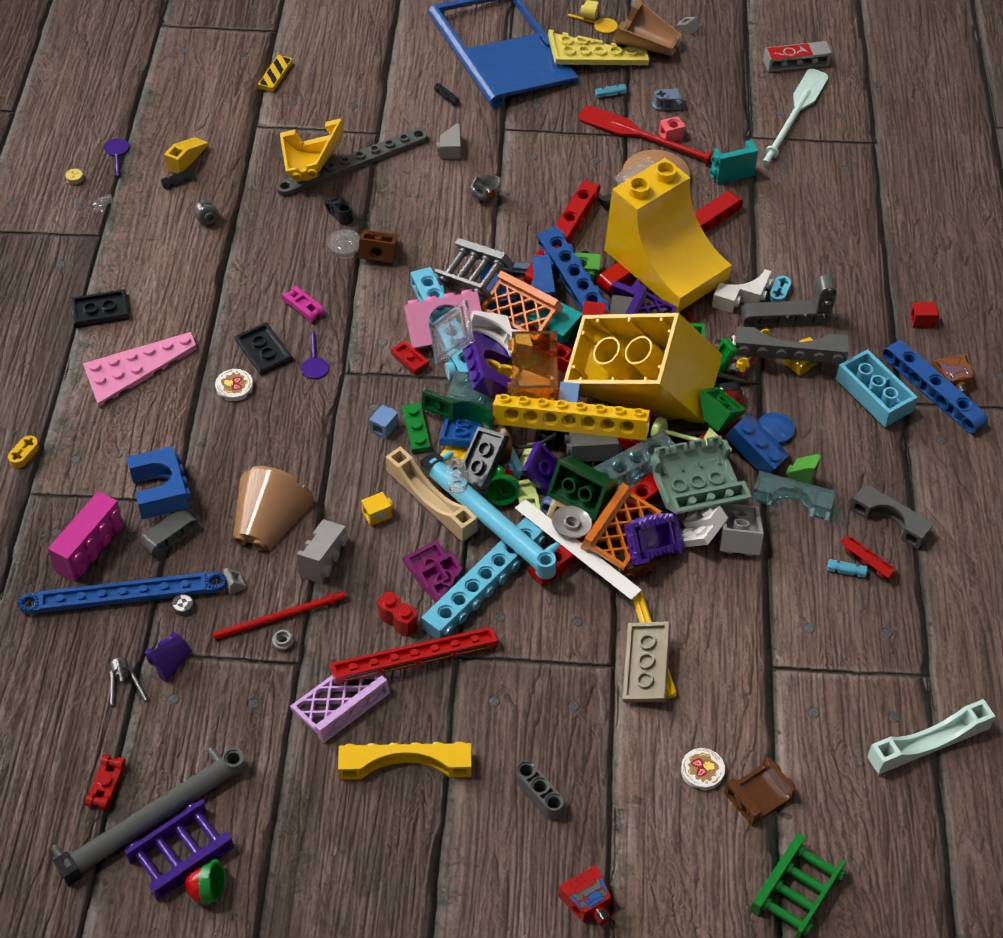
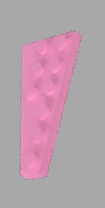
[83,332,197,408]

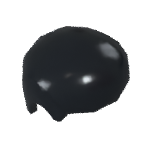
[534,429,564,450]

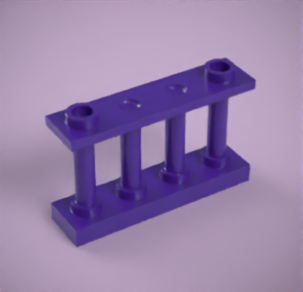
[125,799,234,901]

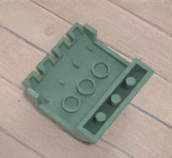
[651,436,752,514]

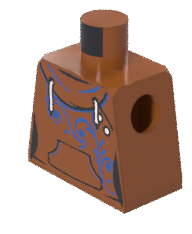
[932,354,974,396]

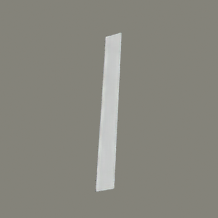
[515,499,641,599]

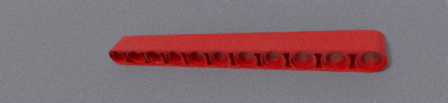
[596,191,743,294]

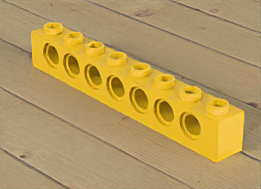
[493,394,650,441]

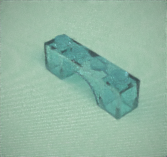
[752,471,836,521]

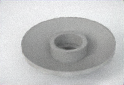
[552,506,592,539]

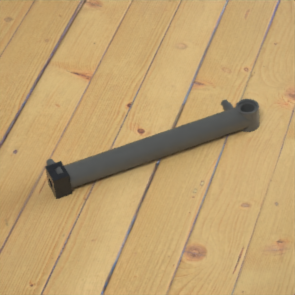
[51,746,246,887]

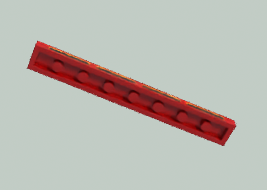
[330,627,498,684]

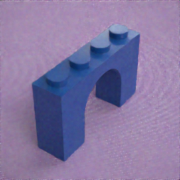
[480,254,557,310]
[127,446,191,520]

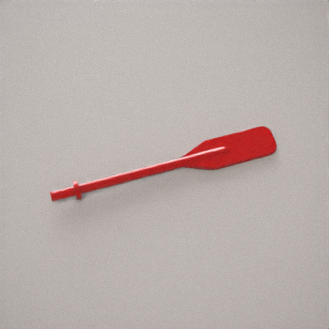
[579,106,713,165]

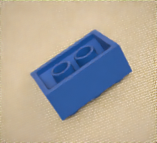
[725,413,790,478]

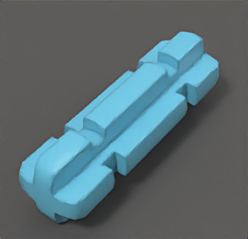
[595,84,627,98]
[827,559,867,578]

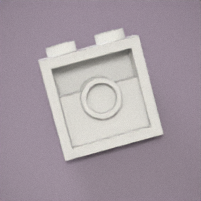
[681,505,728,547]

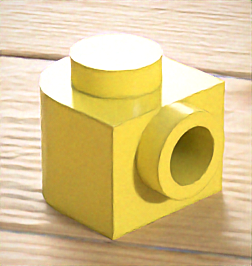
[580,0,599,20]

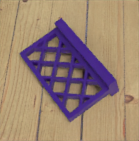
[625,284,677,314]

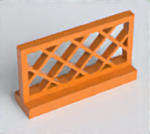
[481,271,564,341]
[580,483,662,570]

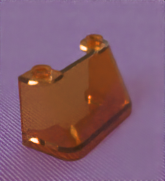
[508,331,558,401]

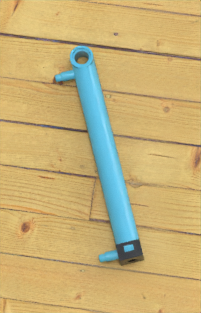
[420,450,560,579]

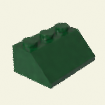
[546,456,619,521]

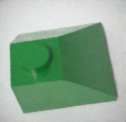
[700,387,746,431]

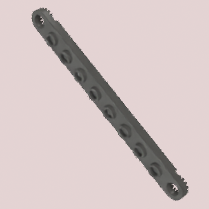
[276,128,427,196]

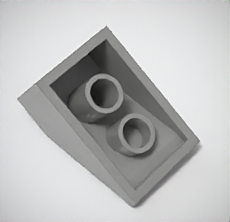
[719,503,764,556]

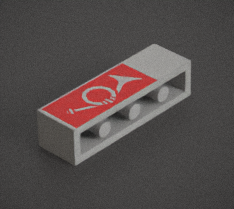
[763,41,832,72]

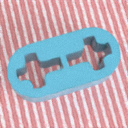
[769,276,791,302]

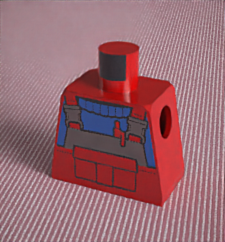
[558,865,611,926]

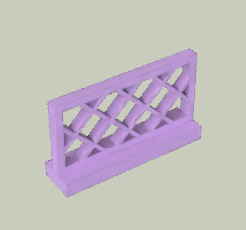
[290,674,390,743]

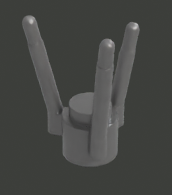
[109,657,148,706]

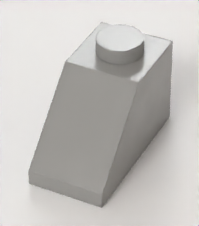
[437,124,461,159]

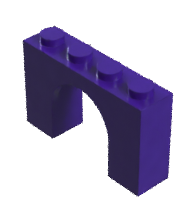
[462,331,521,399]

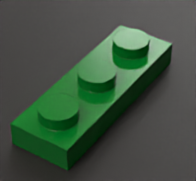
[402,403,431,454]

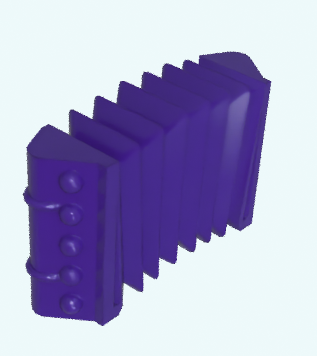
[624,513,685,565]

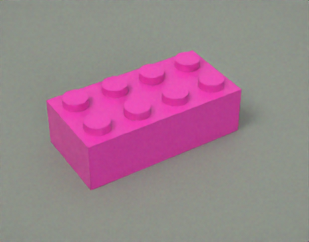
[48,491,124,582]

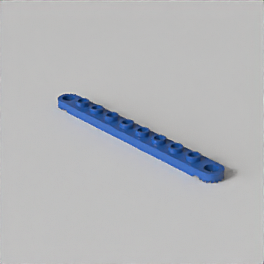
[18,571,227,614]

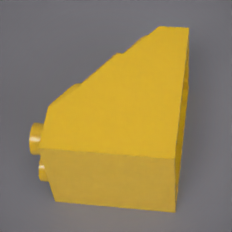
[564,313,722,423]

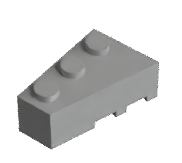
[297,519,348,584]

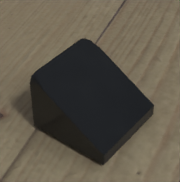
[598,193,612,211]

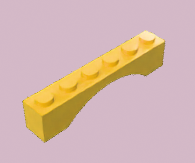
[338,742,471,780]

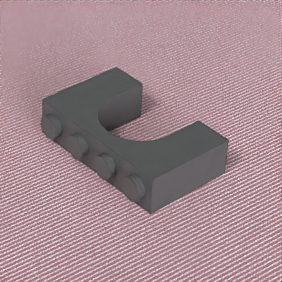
[562,401,619,462]

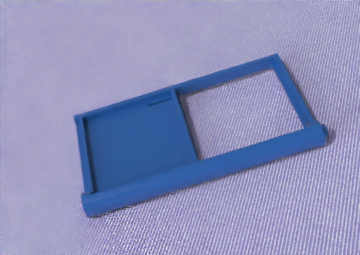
[428,0,578,108]

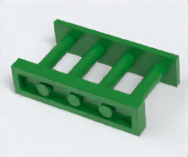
[750,832,846,938]

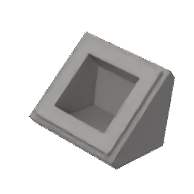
[223,568,247,595]

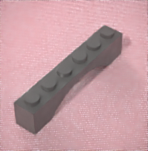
[734,326,849,364]

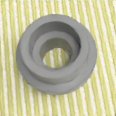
[272,630,294,650]

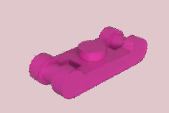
[281,286,325,323]

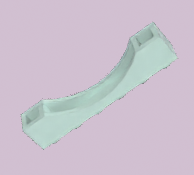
[867,699,995,775]

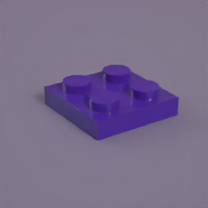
[521,441,558,496]

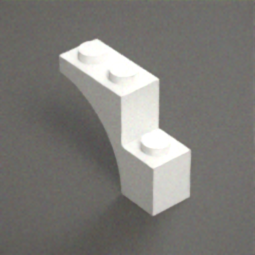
[712,269,773,313]
[468,310,533,359]

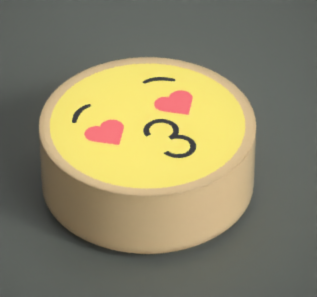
[65,169,83,185]

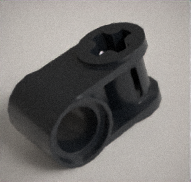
[324,194,353,225]

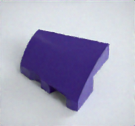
[145,632,192,682]

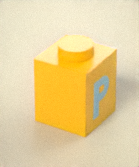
[361,492,393,526]

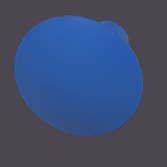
[758,413,795,445]

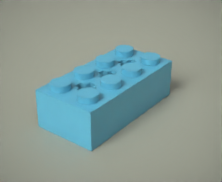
[836,349,918,427]

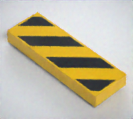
[258,55,293,92]

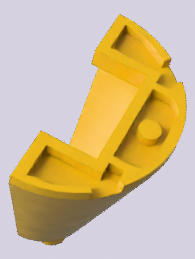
[280,118,344,182]

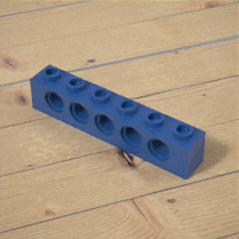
[537,225,610,313]

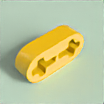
[8,436,39,468]

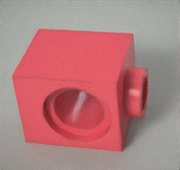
[659,116,686,142]

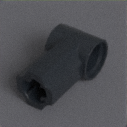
[669,419,708,444]

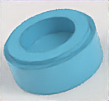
[445,362,457,381]

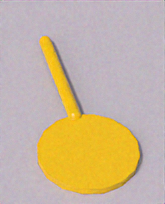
[567,14,618,34]

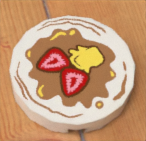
[215,369,253,401]
[681,748,725,791]

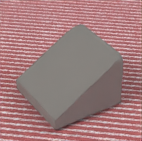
[676,17,700,34]

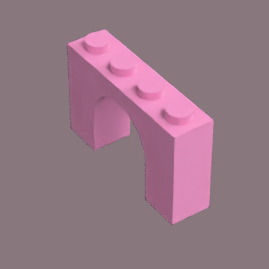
[404,289,486,349]

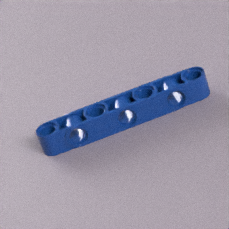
[883,341,988,433]

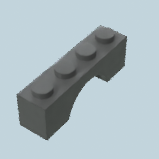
[850,483,934,550]

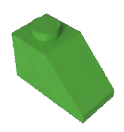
[786,454,821,493]

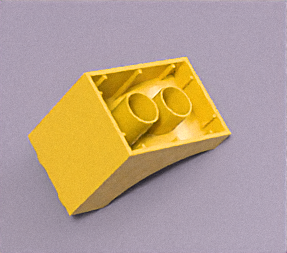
[604,158,732,313]

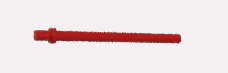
[213,591,346,640]

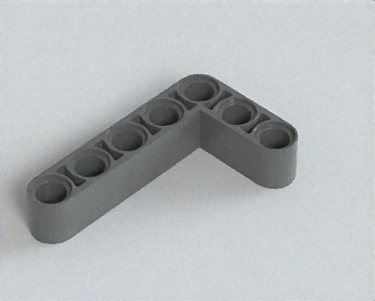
[740,275,837,327]

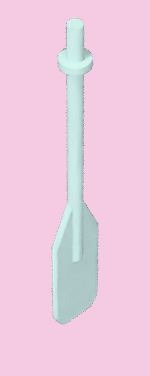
[762,69,828,166]

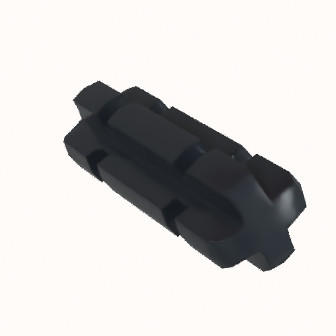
[434,83,460,106]
[161,169,194,188]

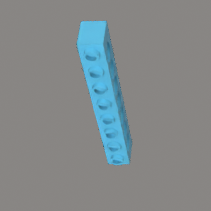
[410,267,471,386]
[421,517,546,639]

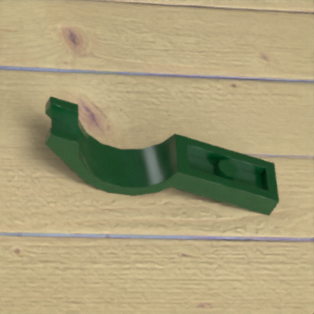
[421,389,495,431]

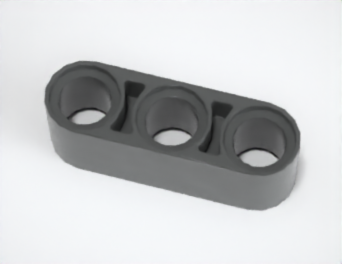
[139,509,198,557]
[516,760,564,821]

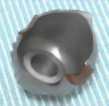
[470,174,502,201]

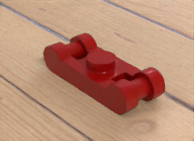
[85,754,126,810]

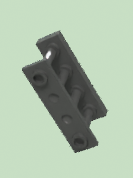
[434,238,514,298]

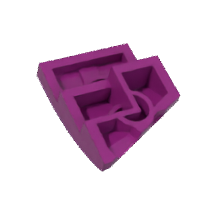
[402,540,462,602]

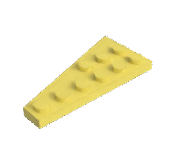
[548,29,649,66]

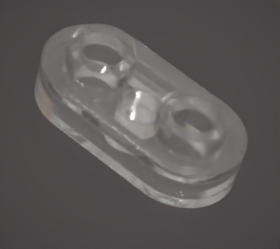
[446,458,468,494]

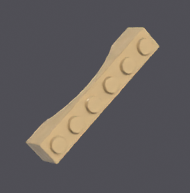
[385,446,478,542]

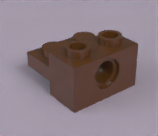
[358,230,399,263]

